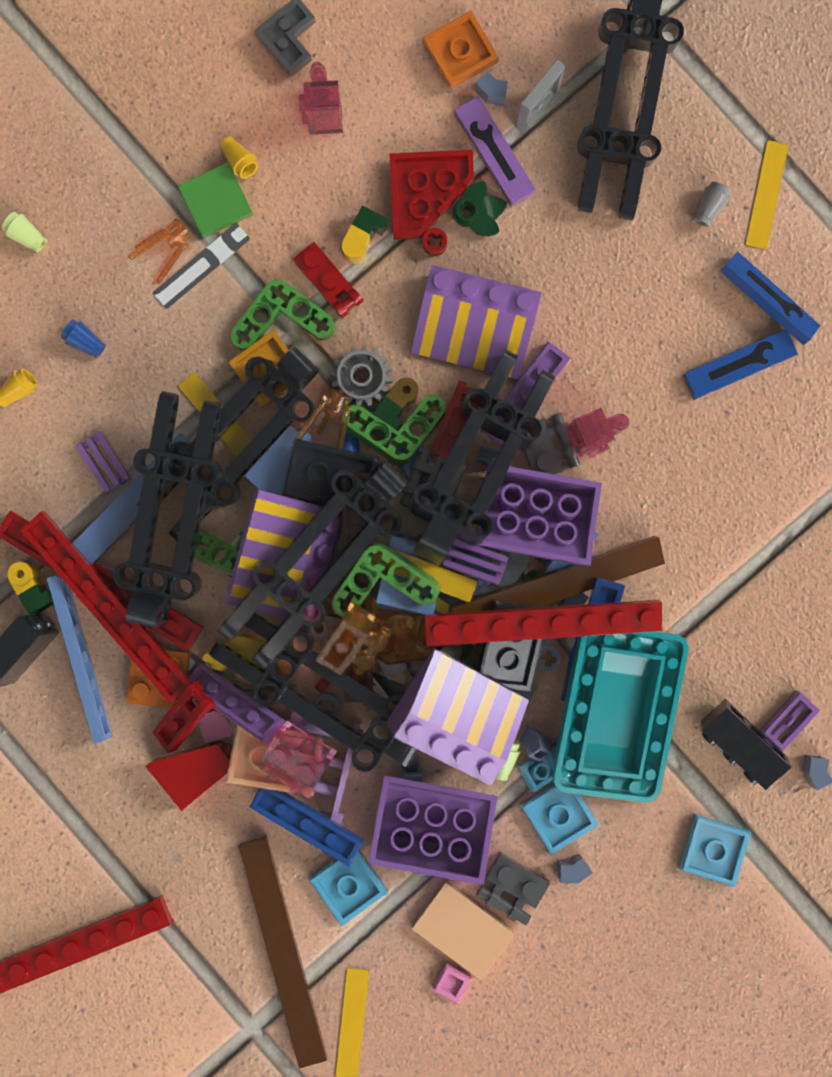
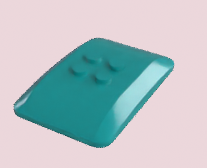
[553,631,689,803]

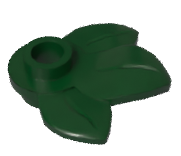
[452,181,507,237]

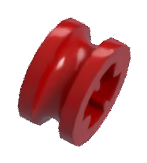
[423,228,447,256]

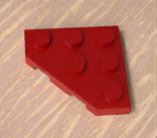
[389,149,474,240]

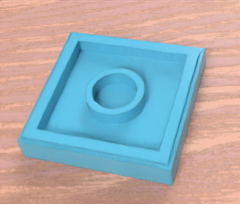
[520,783,599,855]
[678,813,751,887]
[309,849,388,926]

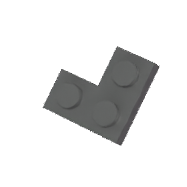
[254,0,316,78]

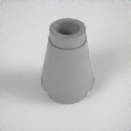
[694,182,731,227]

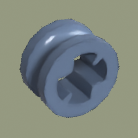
[476,446,499,466]
[536,645,561,671]
[314,692,340,716]

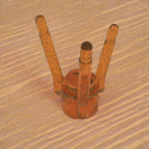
[129,219,191,284]
[292,389,352,448]

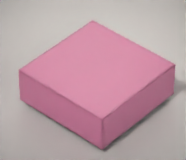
[199,710,233,743]
[432,962,471,1004]

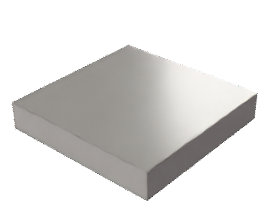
[516,59,565,134]

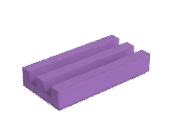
[76,431,131,494]
[443,539,508,586]
[760,690,820,752]

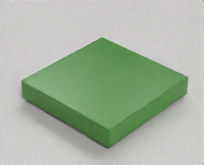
[178,162,253,238]

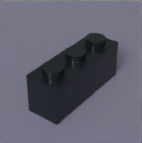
[701,698,791,790]

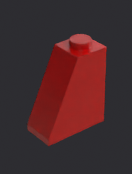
[145,740,233,811]

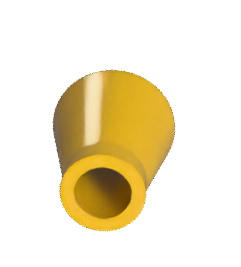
[220,136,258,179]
[0,368,38,408]

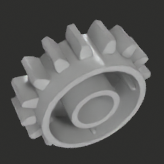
[331,345,393,408]

